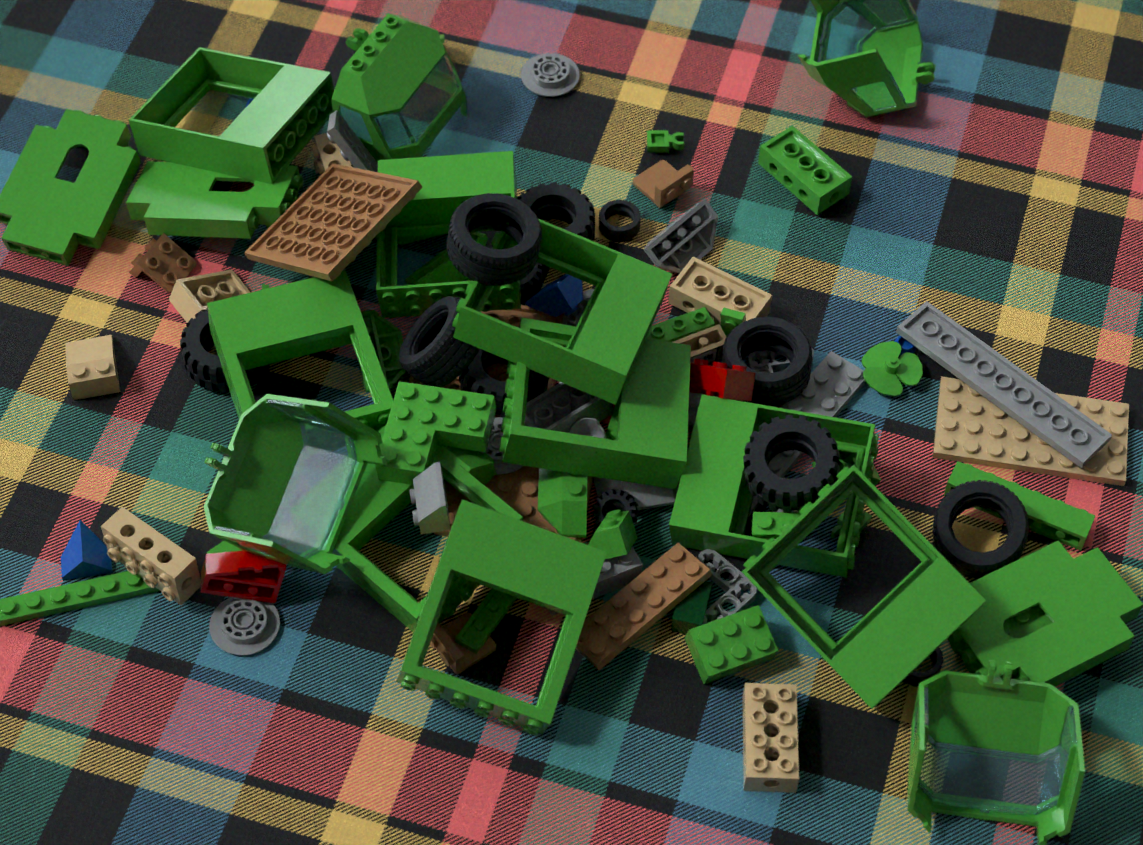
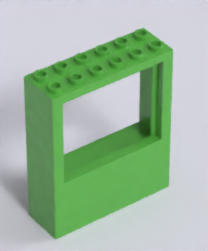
[129,47,335,184]
[376,151,521,318]
[452,219,672,405]
[207,270,393,456]
[499,317,691,489]
[669,395,879,577]
[291,425,524,632]
[742,465,986,709]
[396,499,607,735]

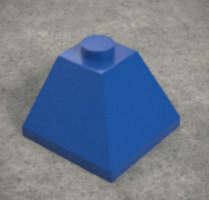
[525,274,583,317]

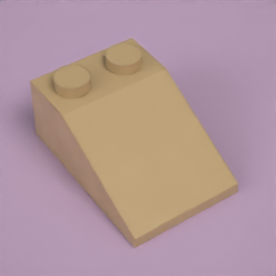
[169,269,251,322]
[65,335,120,400]

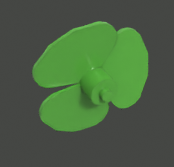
[861,341,923,397]

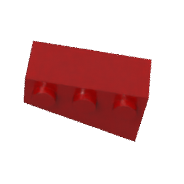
[689,359,755,401]
[201,547,287,603]

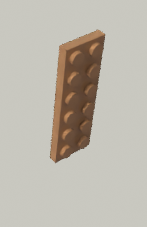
[575,543,712,670]

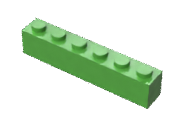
[944,461,1096,551]

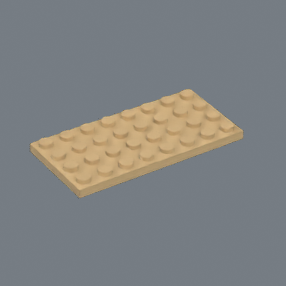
[932,376,1129,486]

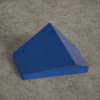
[61,520,113,580]

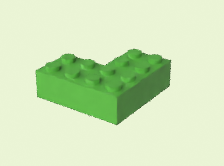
[375,381,497,485]

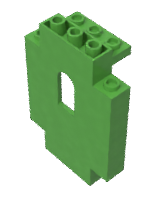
[0,109,141,266]
[126,161,303,239]
[948,540,1143,687]

